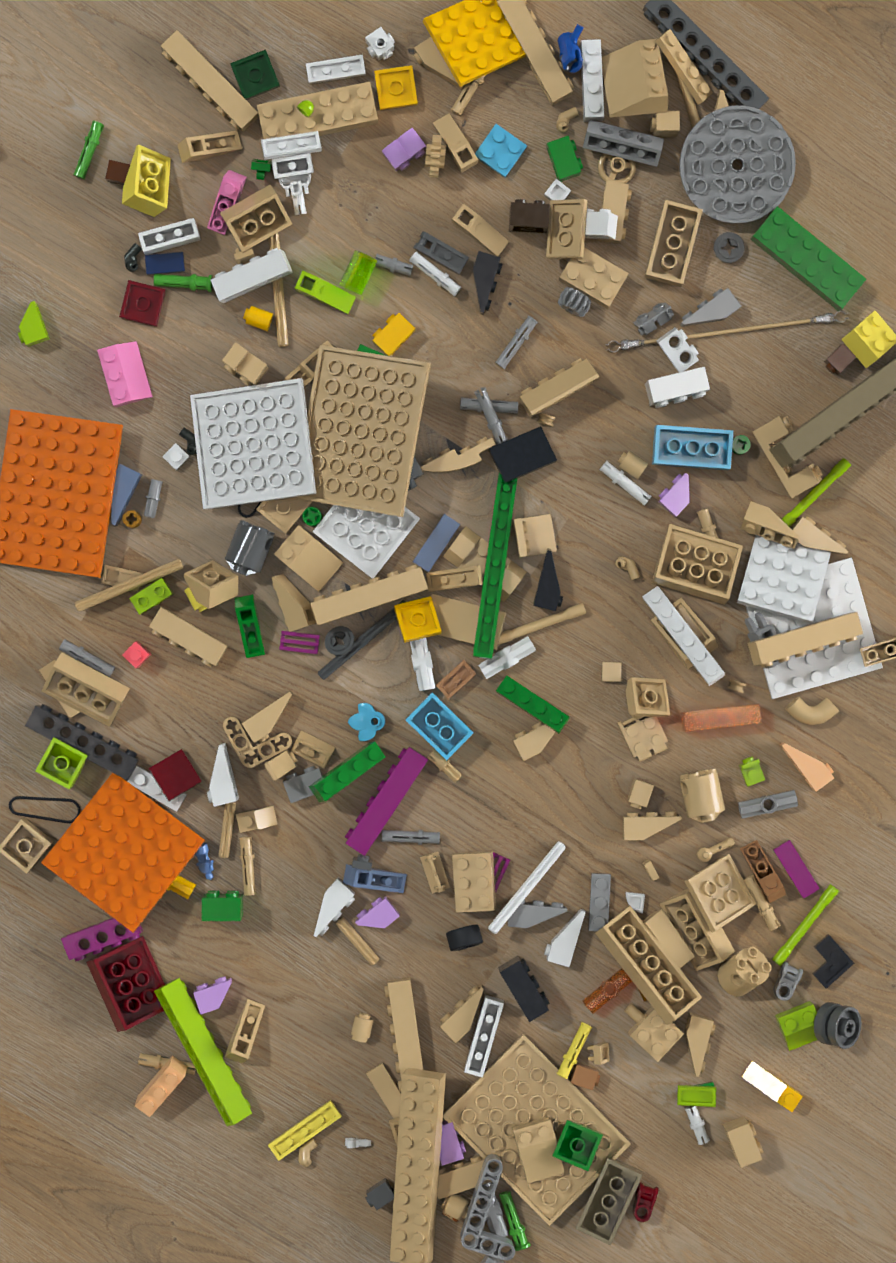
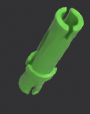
[73,121,104,180]

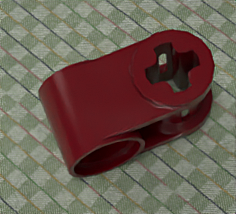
[632,1182,659,1222]

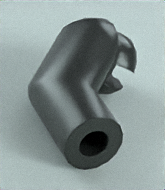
[124,243,142,272]

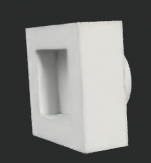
[544,179,571,200]
[163,443,190,470]

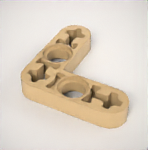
[223,716,293,768]

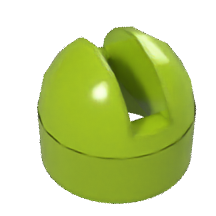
[297,100,314,117]

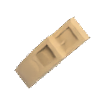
[421,437,496,473]

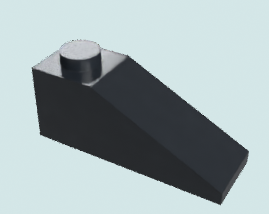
[533,548,563,611]

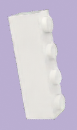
[580,39,604,122]
[211,248,293,303]
[464,995,504,1078]

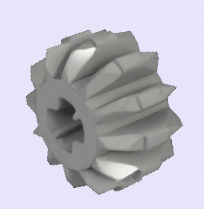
[558,287,591,317]

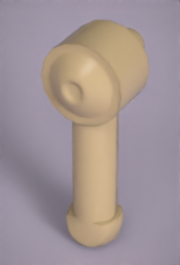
[696,838,735,862]

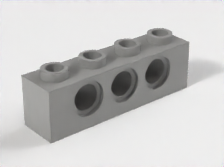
[583,120,664,167]

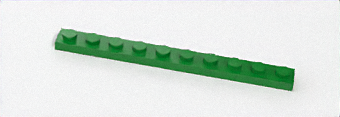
[472,473,518,660]

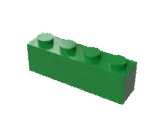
[309,741,386,802]

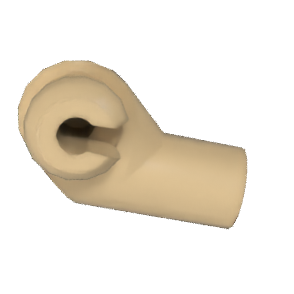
[298,1138,318,1167]

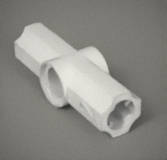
[478,636,536,679]
[410,638,435,691]

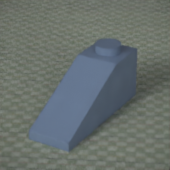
[111,464,142,526]
[343,864,407,893]

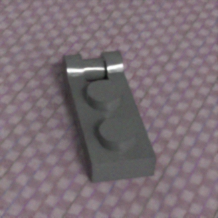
[413,231,469,275]

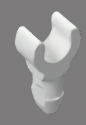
[345,1138,371,1148]

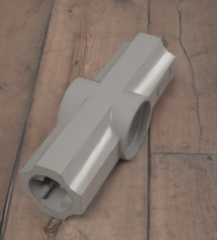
[738,790,798,819]
[479,1182,508,1237]

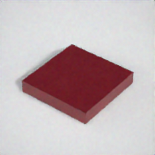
[119,280,166,327]
[148,749,202,802]

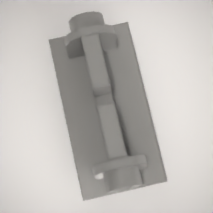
[633,302,674,336]

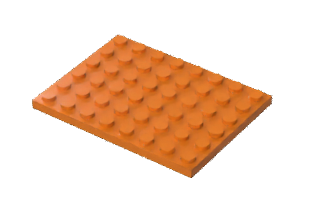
[0,409,123,578]

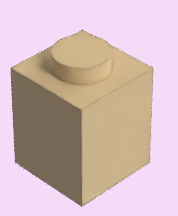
[627,779,654,809]

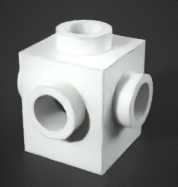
[365,27,395,61]

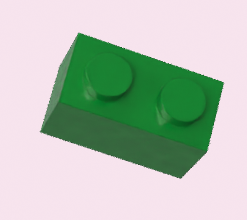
[546,135,583,182]

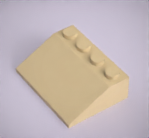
[602,39,668,118]
[652,524,743,605]

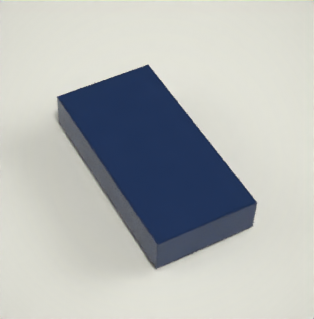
[145,252,185,275]

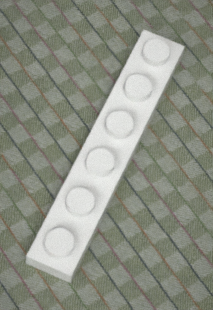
[642,586,725,686]

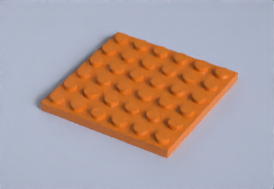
[41,773,205,933]

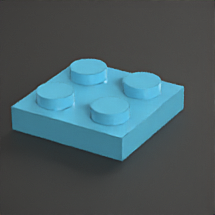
[475,124,527,178]

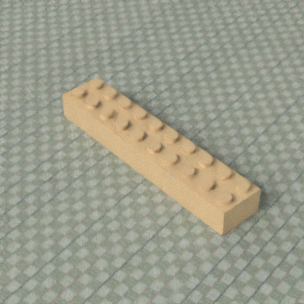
[390,1068,446,1263]

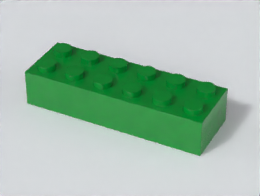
[750,206,866,311]

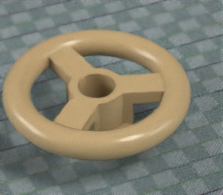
[598,153,636,184]

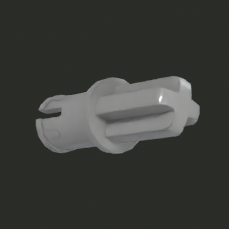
[144,479,163,518]

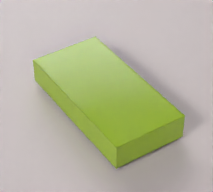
[677,1085,716,1107]

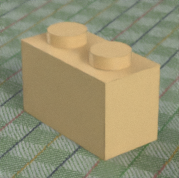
[649,111,680,138]

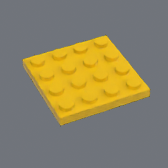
[423,0,526,87]

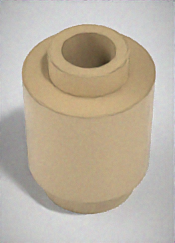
[351,1013,374,1042]

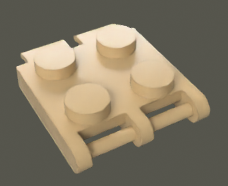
[617,717,668,762]

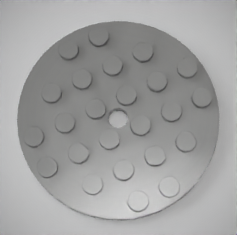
[679,106,796,223]

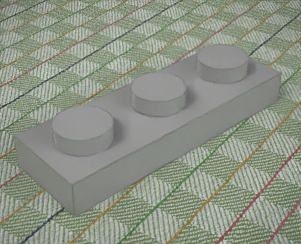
[588,873,611,931]

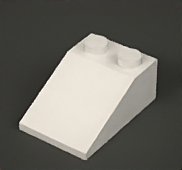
[207,743,239,807]

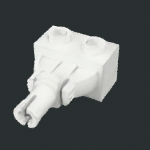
[272,153,314,215]

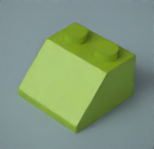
[35,737,88,789]
[775,1001,817,1051]

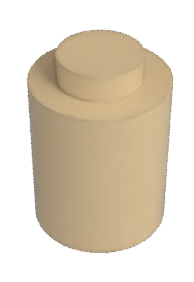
[617,451,648,479]

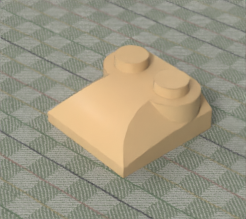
[626,677,670,719]

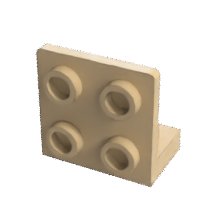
[513,514,557,558]

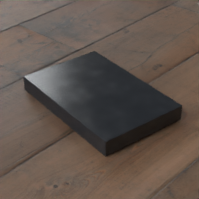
[489,426,557,484]

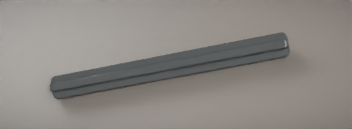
[318,600,406,680]

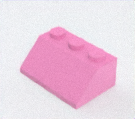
[97,341,152,407]

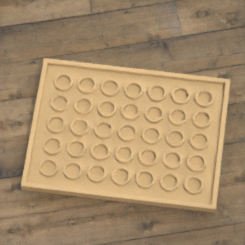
[293,345,431,517]
[443,1034,631,1226]

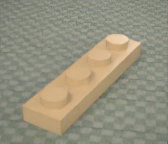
[655,29,713,104]

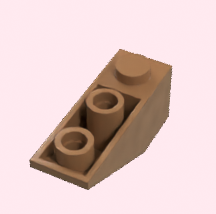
[740,840,786,904]

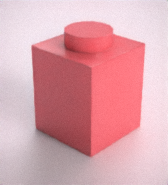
[122,641,152,668]

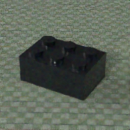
[498,956,550,1022]

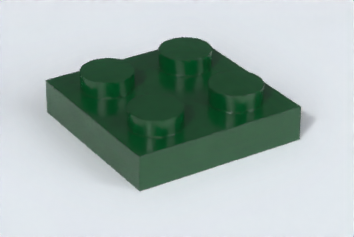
[230,49,280,100]

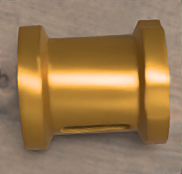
[123,510,142,528]

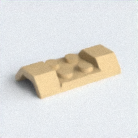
[443,526,527,602]

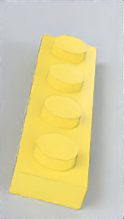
[268,1100,342,1161]

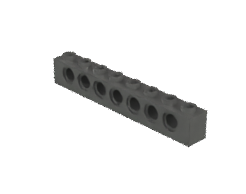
[643,0,769,109]

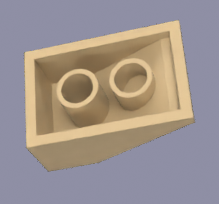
[274,525,343,592]
[651,598,718,669]
[512,1116,565,1183]

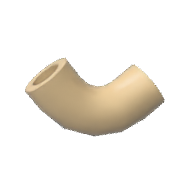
[785,696,839,725]

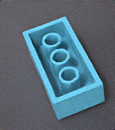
[652,425,734,470]

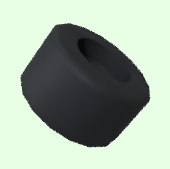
[446,924,483,951]

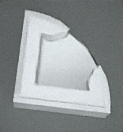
[625,892,645,914]

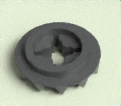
[713,232,744,263]
[325,626,355,656]

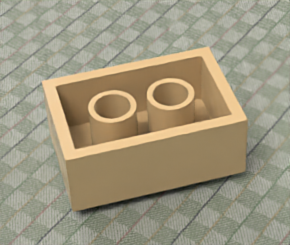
[220,185,292,252]
[558,247,629,309]
[452,851,497,913]

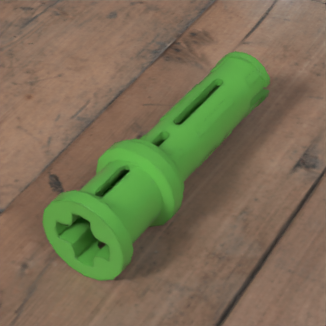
[154,274,213,292]
[499,1191,531,1251]

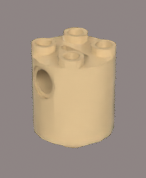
[680,769,725,823]
[718,947,772,997]

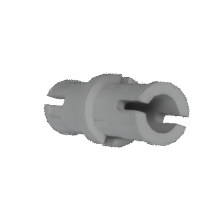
[373,254,414,277]

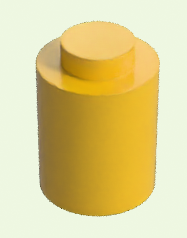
[243,306,274,331]

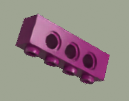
[61,918,143,962]

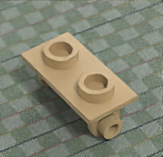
[420,851,450,894]

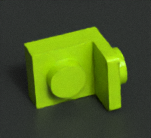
[739,756,765,787]

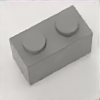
[283,766,323,803]

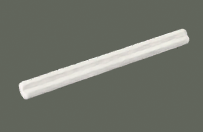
[488,841,566,934]

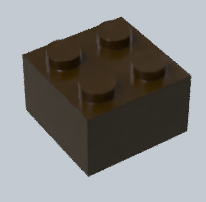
[509,199,550,233]

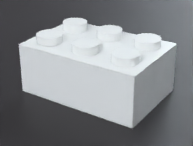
[645,367,710,408]

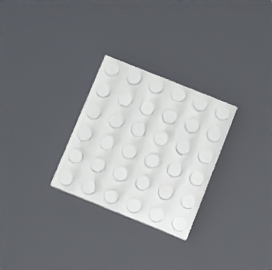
[190,378,316,510]
[745,558,883,699]

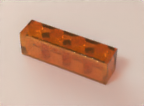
[681,703,762,732]

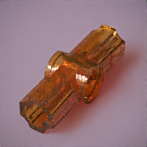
[582,968,632,1014]

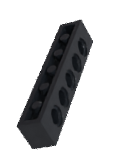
[25,704,140,780]

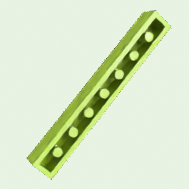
[154,978,252,1126]

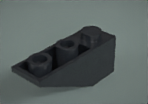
[473,251,503,315]

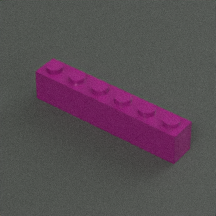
[345,746,428,856]

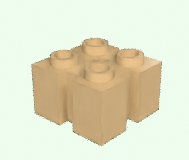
[222,342,269,386]

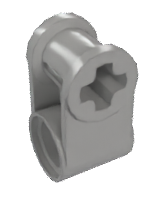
[773,962,803,1001]

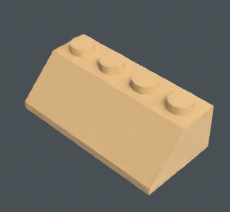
[519,358,599,418]
[42,652,130,727]
[660,889,735,971]

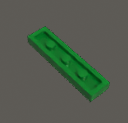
[496,676,570,734]

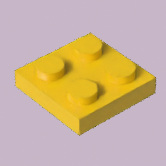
[374,65,418,110]
[394,596,442,643]

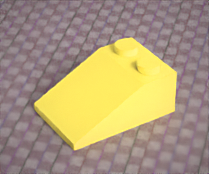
[122,144,171,217]

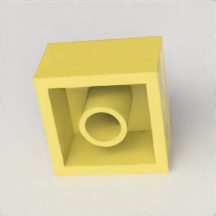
[841,311,896,368]

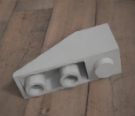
[680,288,741,327]
[507,900,567,928]

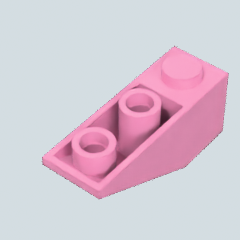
[207,170,247,235]

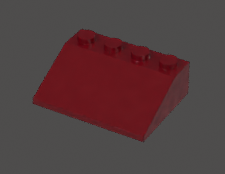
[86,936,165,1032]

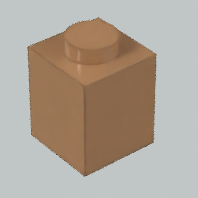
[570,1062,600,1090]

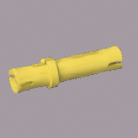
[556,1022,593,1079]

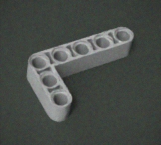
[460,1154,515,1261]

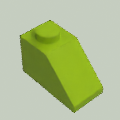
[18,301,50,347]

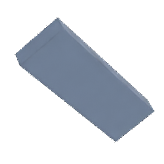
[413,514,460,572]

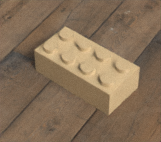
[644,200,703,287]

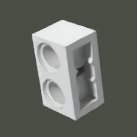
[656,327,699,373]

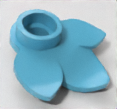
[348,703,386,741]

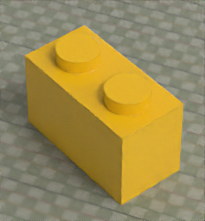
[372,313,416,356]

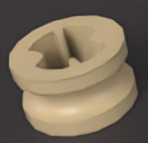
[537,413,556,427]
[727,679,746,693]

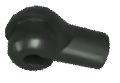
[179,427,197,455]

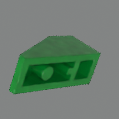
[234,594,265,658]

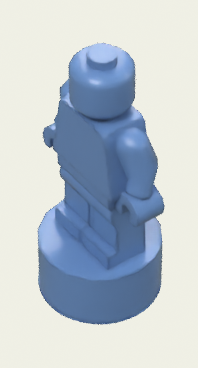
[195,843,214,880]

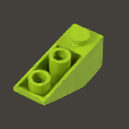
[295,270,356,314]

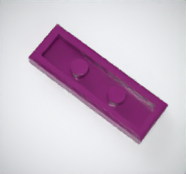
[773,840,820,899]

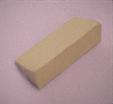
[291,731,335,769]

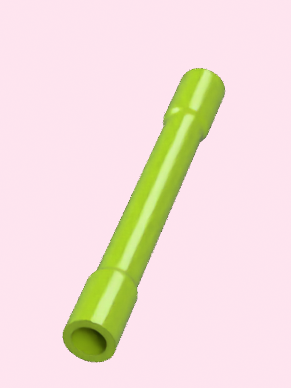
[781,458,851,527]
[772,884,839,966]

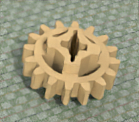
[425,135,446,178]

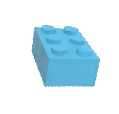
[405,692,473,760]

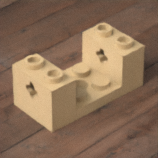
[753,413,823,498]

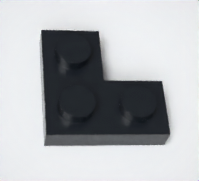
[812,934,855,989]

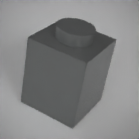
[365,1178,394,1210]

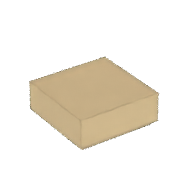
[602,662,622,682]
[643,859,659,881]

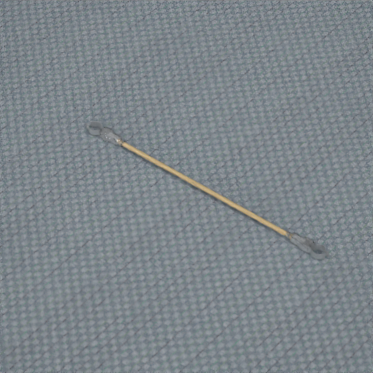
[605,311,849,353]

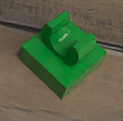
[251,159,272,180]

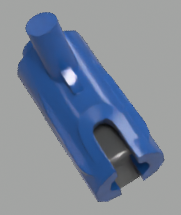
[557,24,584,73]

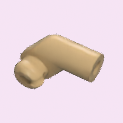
[556,107,579,133]
[615,557,640,580]

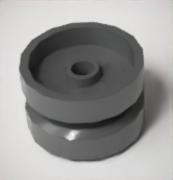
[814,1002,862,1049]

